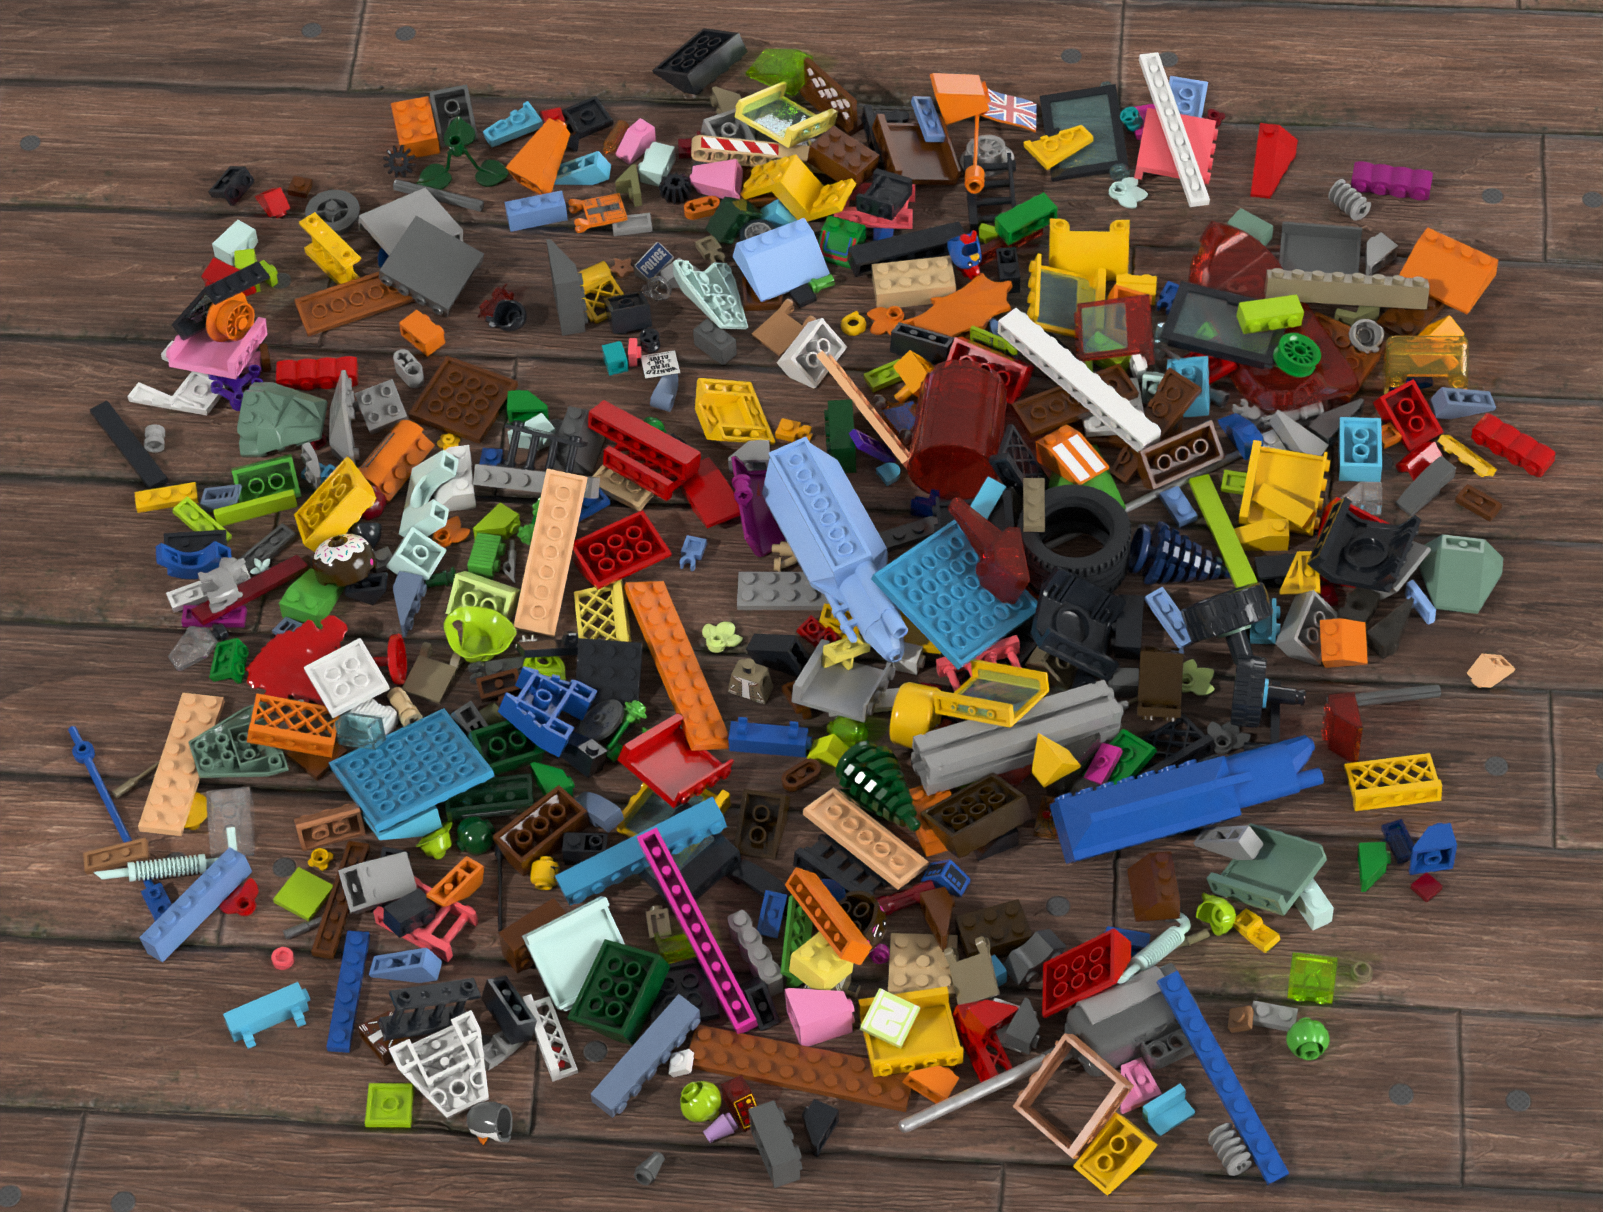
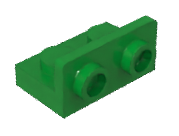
[209,638,249,684]

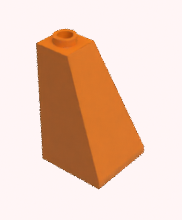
[506,118,570,195]

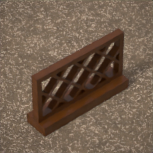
[800,57,863,136]

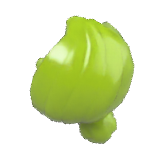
[1196,892,1236,936]

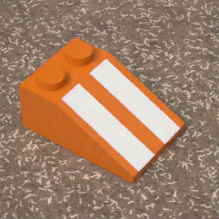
[1036,424,1109,485]

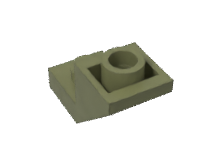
[1335,306,1380,326]

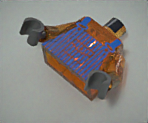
[871,394,934,447]

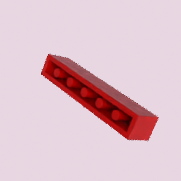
[588,400,701,480]

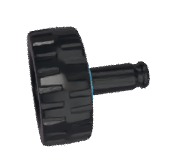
[1230,655,1306,728]

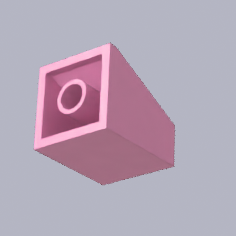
[785,988,855,1047]

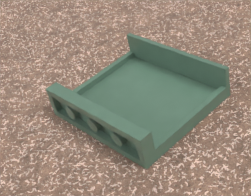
[1206,823,1327,916]

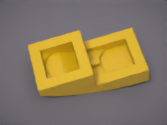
[1233,908,1281,953]

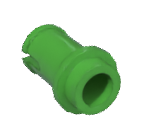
[808,274,835,294]

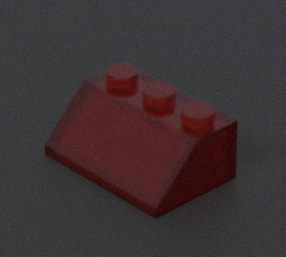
[1321,692,1363,763]

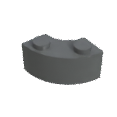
[1003,929,1067,985]

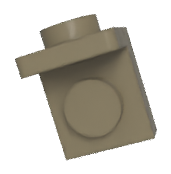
[646,905,672,939]

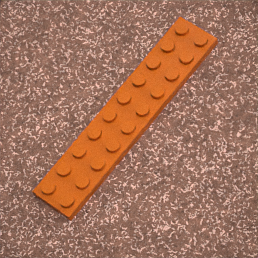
[624,581,729,751]

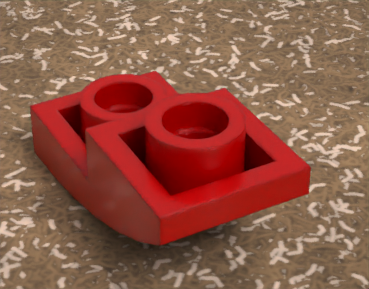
[796,615,842,647]

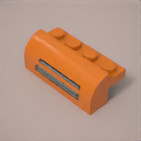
[359,420,435,504]

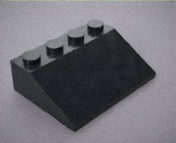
[652,28,748,95]

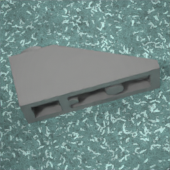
[1269,410,1328,456]
[1194,825,1263,860]

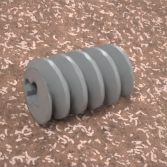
[1328,179,1371,221]
[1208,1123,1252,1176]

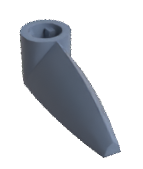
[650,374,678,412]

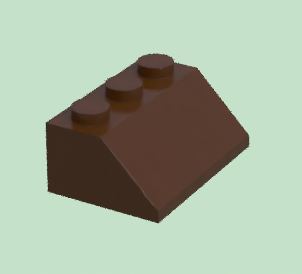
[1127,851,1180,922]

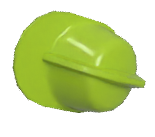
[416,821,453,860]

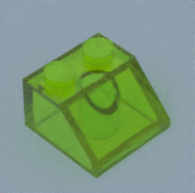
[1287,952,1338,1004]

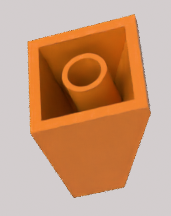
[930,73,991,125]

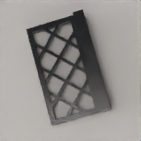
[988,424,1050,511]
[1135,714,1215,779]

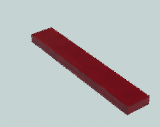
[191,555,309,626]

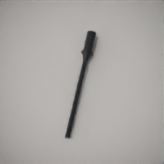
[494,842,504,931]

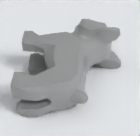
[198,557,249,613]

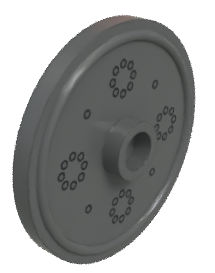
[577,699,624,742]

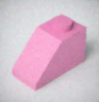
[616,118,656,165]

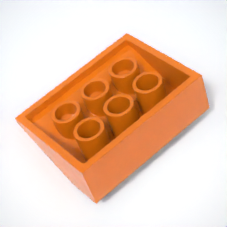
[1399,227,1498,314]

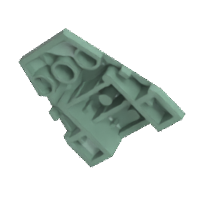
[237,382,328,457]

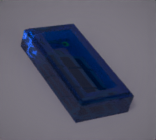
[1381,819,1414,864]

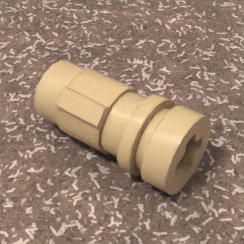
[387,687,423,727]

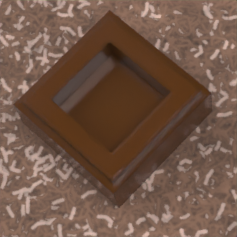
[259,343,272,372]

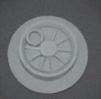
[960,135,1014,177]

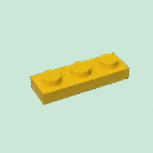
[1437,435,1497,477]
[134,482,199,513]

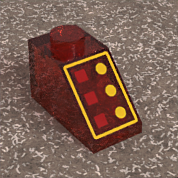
[721,1074,758,1133]

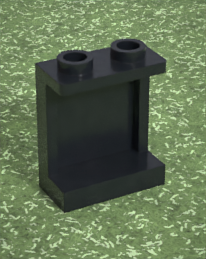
[856,168,912,221]

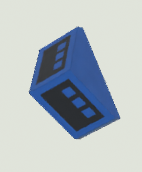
[921,859,970,898]

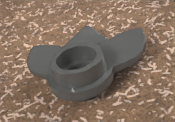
[1207,721,1250,754]

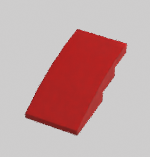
[674,457,740,529]

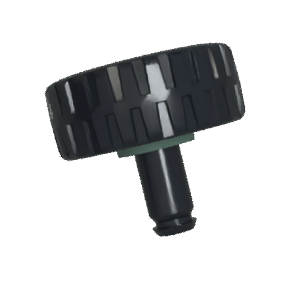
[1181,582,1273,665]

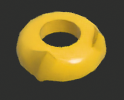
[841,311,867,336]

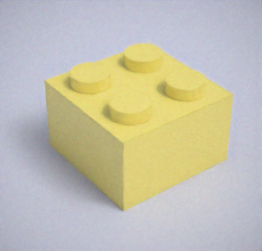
[789,931,854,990]

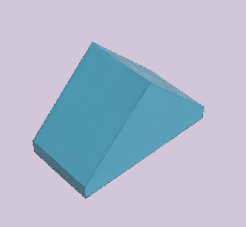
[758,199,797,228]

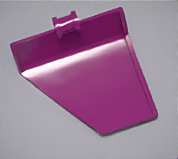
[731,456,787,557]

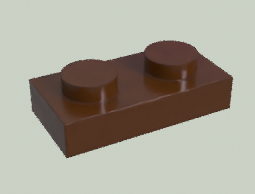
[1455,484,1502,522]

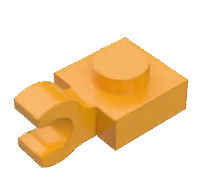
[775,418,813,442]

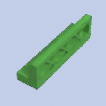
[780,895,813,988]

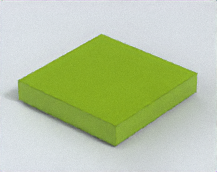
[273,867,333,922]
[365,1083,415,1128]

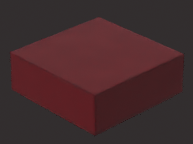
[1410,872,1442,902]

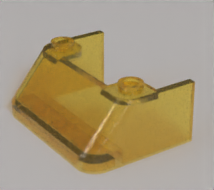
[1382,336,1469,395]

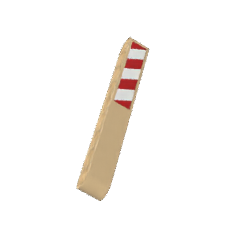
[691,135,825,174]

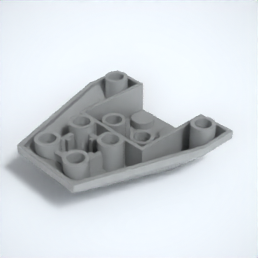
[329,370,360,465]

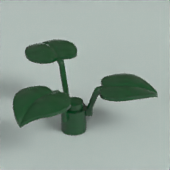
[416,116,508,190]

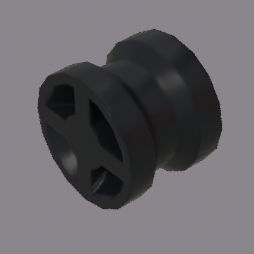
[639,328,660,354]

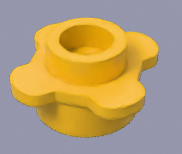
[308,848,333,871]

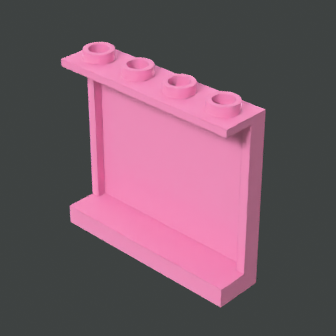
[166,314,267,379]

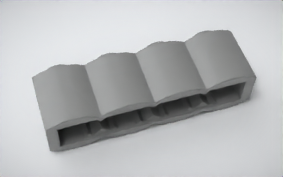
[728,910,784,997]

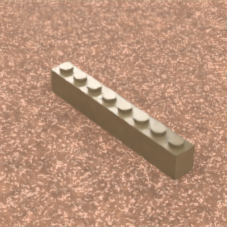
[1264,268,1430,310]

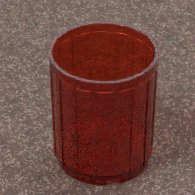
[907,360,1007,500]

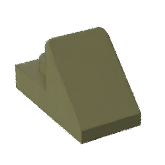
[615,164,642,207]

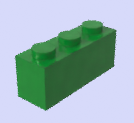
[995,192,1058,245]

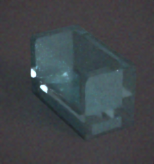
[335,712,386,750]

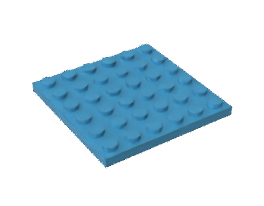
[871,518,1038,670]
[329,708,495,832]

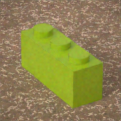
[1236,294,1304,334]

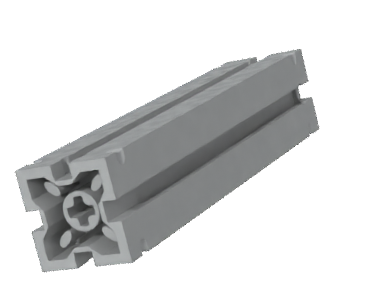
[911,680,1129,796]

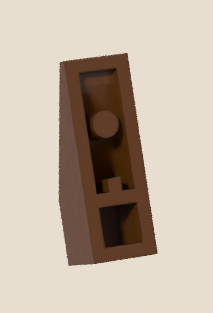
[920,887,955,952]

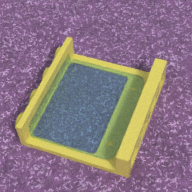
[734,81,838,148]

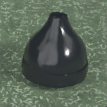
[350,523,382,550]

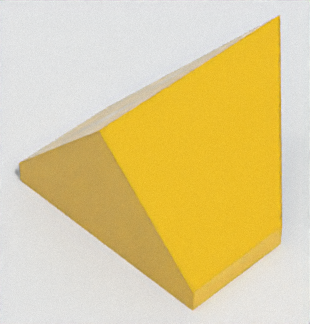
[1032,733,1081,788]

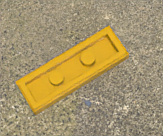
[1252,483,1315,530]

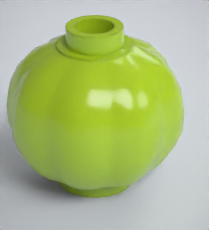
[680,1081,721,1122]

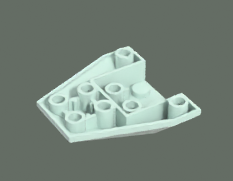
[673,260,748,330]

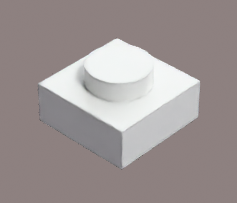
[668,1049,694,1077]

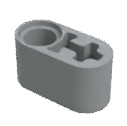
[393,349,425,388]

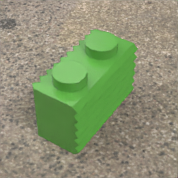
[467,532,506,580]

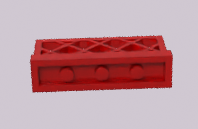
[603,444,698,501]

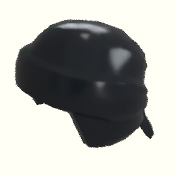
[485,299,527,332]

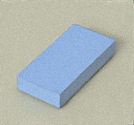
[1405,580,1436,625]

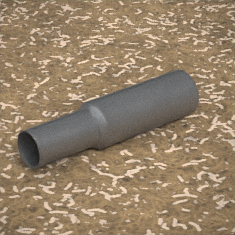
[283,917,322,940]

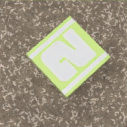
[860,988,920,1049]

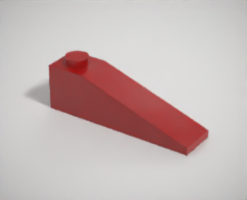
[1250,123,1298,199]

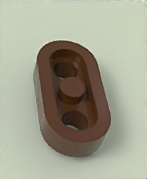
[781,758,821,792]

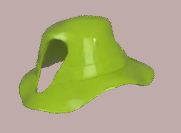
[444,606,517,663]

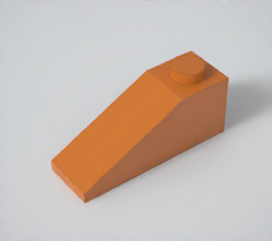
[426,856,484,907]

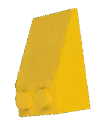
[1073,1112,1158,1196]

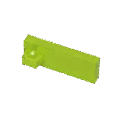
[173,496,232,542]

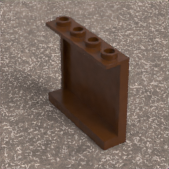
[872,114,962,185]

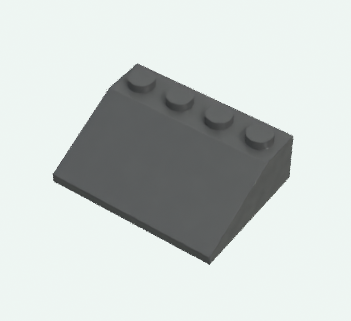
[546,239,588,336]

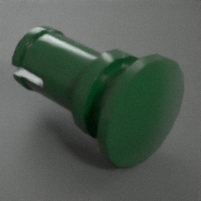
[425,567,457,588]

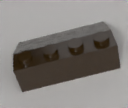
[920,772,1032,859]

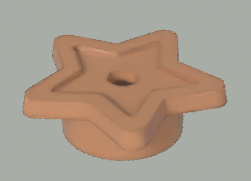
[610,258,634,279]

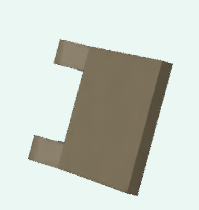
[402,642,463,704]
[944,936,1000,1005]

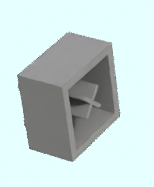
[355,379,409,435]

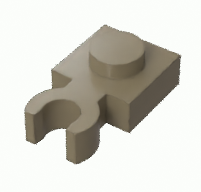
[695,234,726,265]

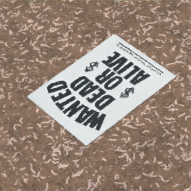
[641,350,680,379]

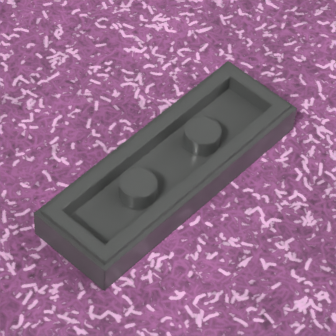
[237,523,297,575]

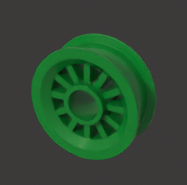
[1273,333,1321,377]

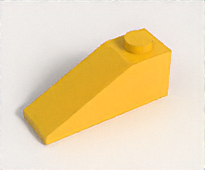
[1234,519,1289,551]

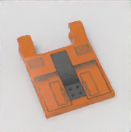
[568,193,628,233]

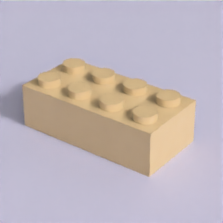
[872,256,956,309]

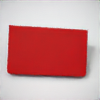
[1395,442,1444,481]

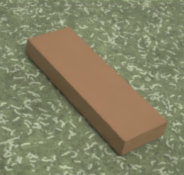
[83,837,150,875]

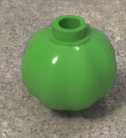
[1286,1018,1330,1060]

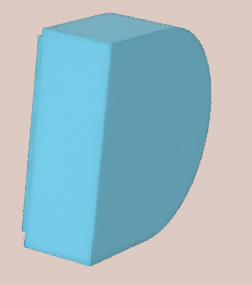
[876,462,900,486]

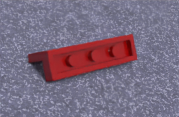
[952,1001,1012,1082]

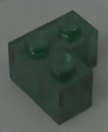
[705,197,763,244]

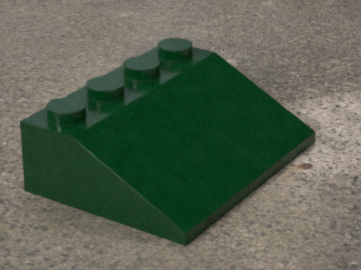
[567,939,671,1046]

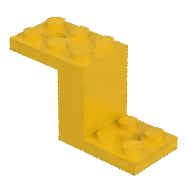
[740,154,856,222]

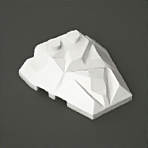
[389,1010,489,1119]

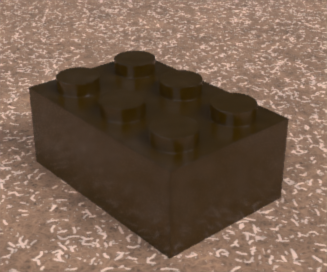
[955,899,1033,959]

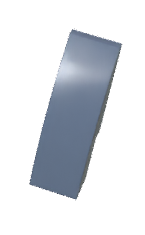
[575,791,624,833]

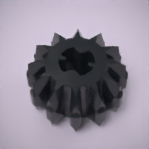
[383,145,416,178]
[659,171,692,205]

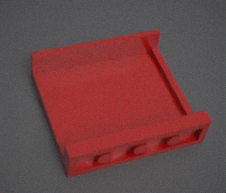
[618,713,734,808]

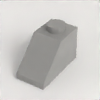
[1365,232,1398,276]
[728,440,770,473]

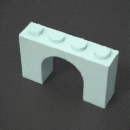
[399,450,459,537]

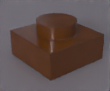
[287,176,313,198]

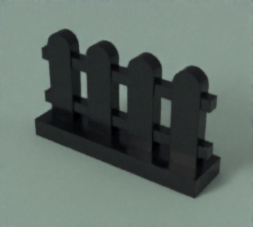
[861,105,909,170]
[793,833,888,897]

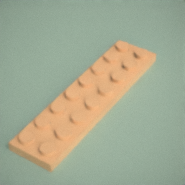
[816,350,922,480]
[514,469,588,637]
[138,693,225,836]

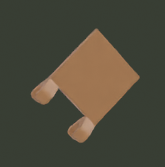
[752,299,816,357]

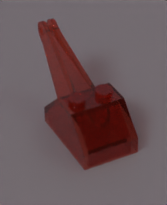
[948,498,1030,604]

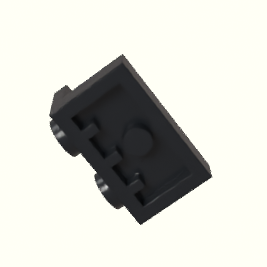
[208,166,254,206]

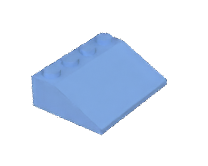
[733,218,830,302]

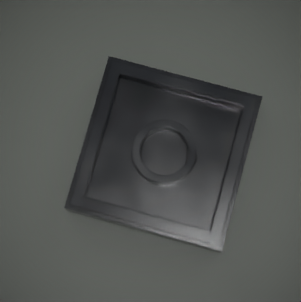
[562,96,614,139]

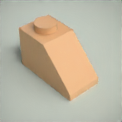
[1467,653,1515,688]

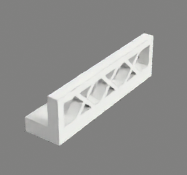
[523,994,578,1082]

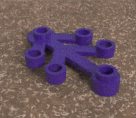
[208,365,263,411]

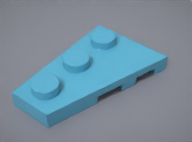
[483,101,543,147]

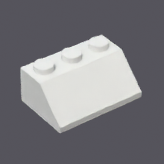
[777,318,847,388]
[433,445,476,511]

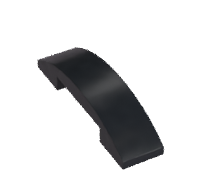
[725,858,800,917]

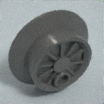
[305,190,360,236]

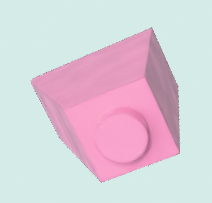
[690,159,743,202]

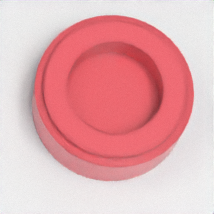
[271,947,294,970]

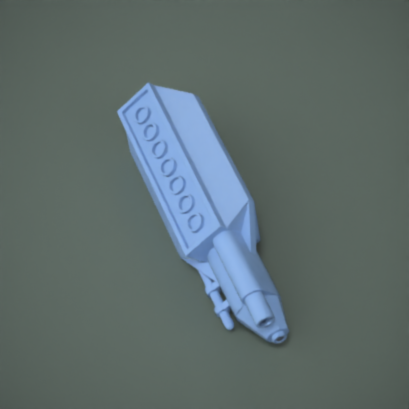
[762,437,908,663]

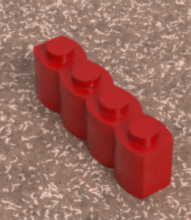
[276,356,358,391]
[1471,413,1556,477]

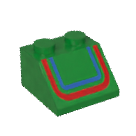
[818,215,866,269]

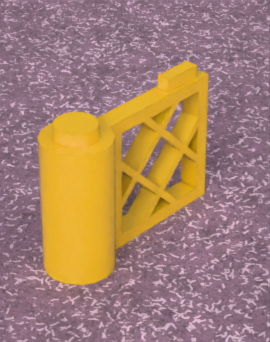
[577,261,624,324]

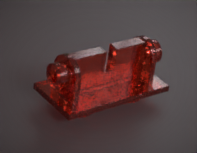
[477,283,515,319]

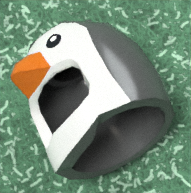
[467,1101,512,1145]

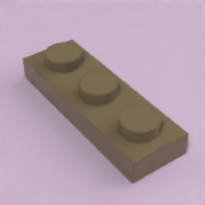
[1023,478,1045,532]

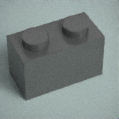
[693,319,737,366]

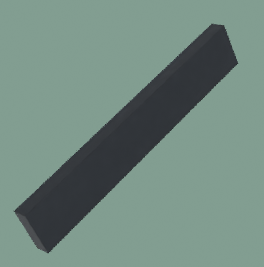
[90,400,168,490]

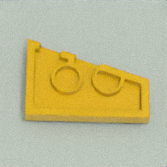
[1023,125,1094,170]

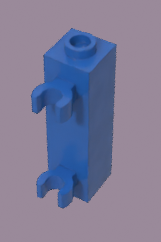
[728,717,812,758]

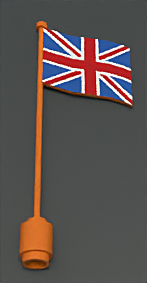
[965,89,1037,194]

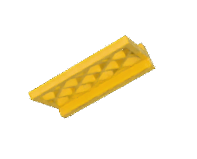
[1344,753,1442,811]

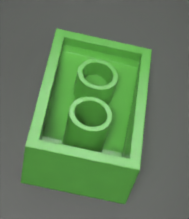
[279,568,346,629]

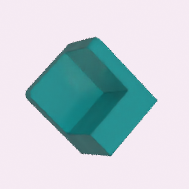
[602,341,628,376]

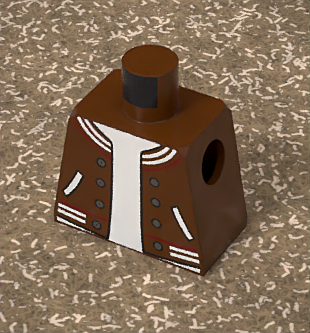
[358,1011,411,1066]

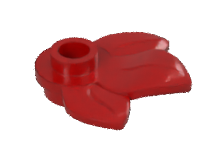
[219,878,259,916]

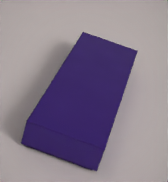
[849,429,896,463]

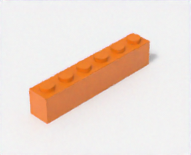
[785,867,872,965]

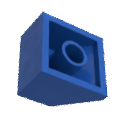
[1409,823,1457,875]

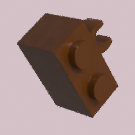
[476,668,522,708]

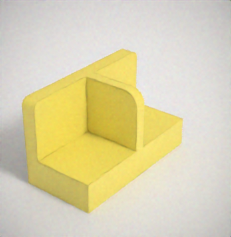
[822,634,870,670]

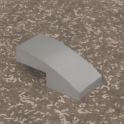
[483,1031,523,1070]

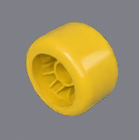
[890,682,942,749]

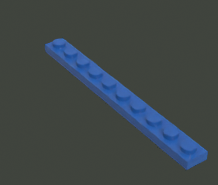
[1156,970,1289,1185]

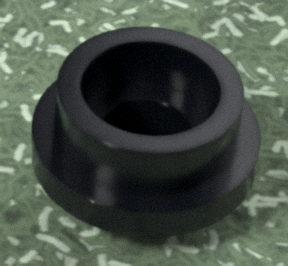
[211,623,229,642]

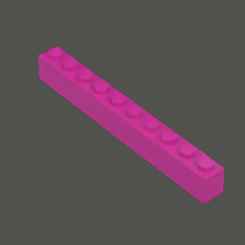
[637,827,758,1034]

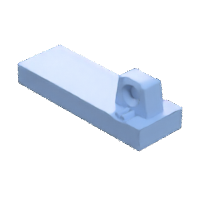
[1144,586,1193,648]

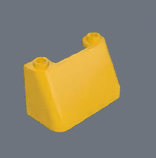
[1049,219,1130,281]

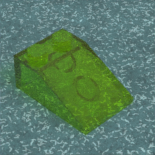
[745,49,814,96]

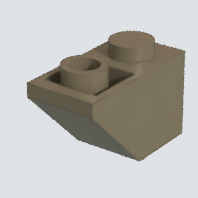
[710,86,747,117]

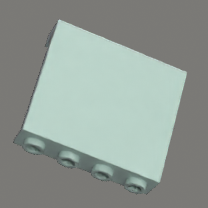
[522,896,625,1011]

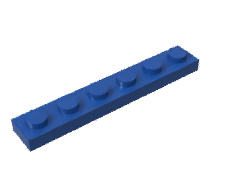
[327,931,370,1053]

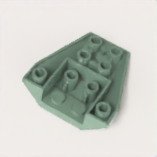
[1418,534,1503,614]
[188,702,289,778]

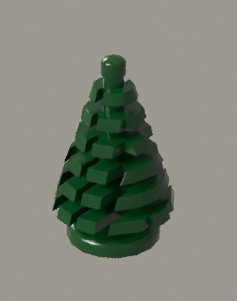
[835,741,921,832]

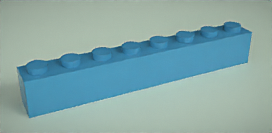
[555,797,727,906]

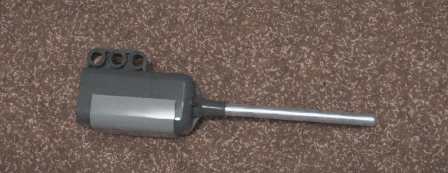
[898,963,1199,1133]

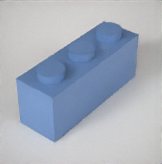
[504,191,568,232]

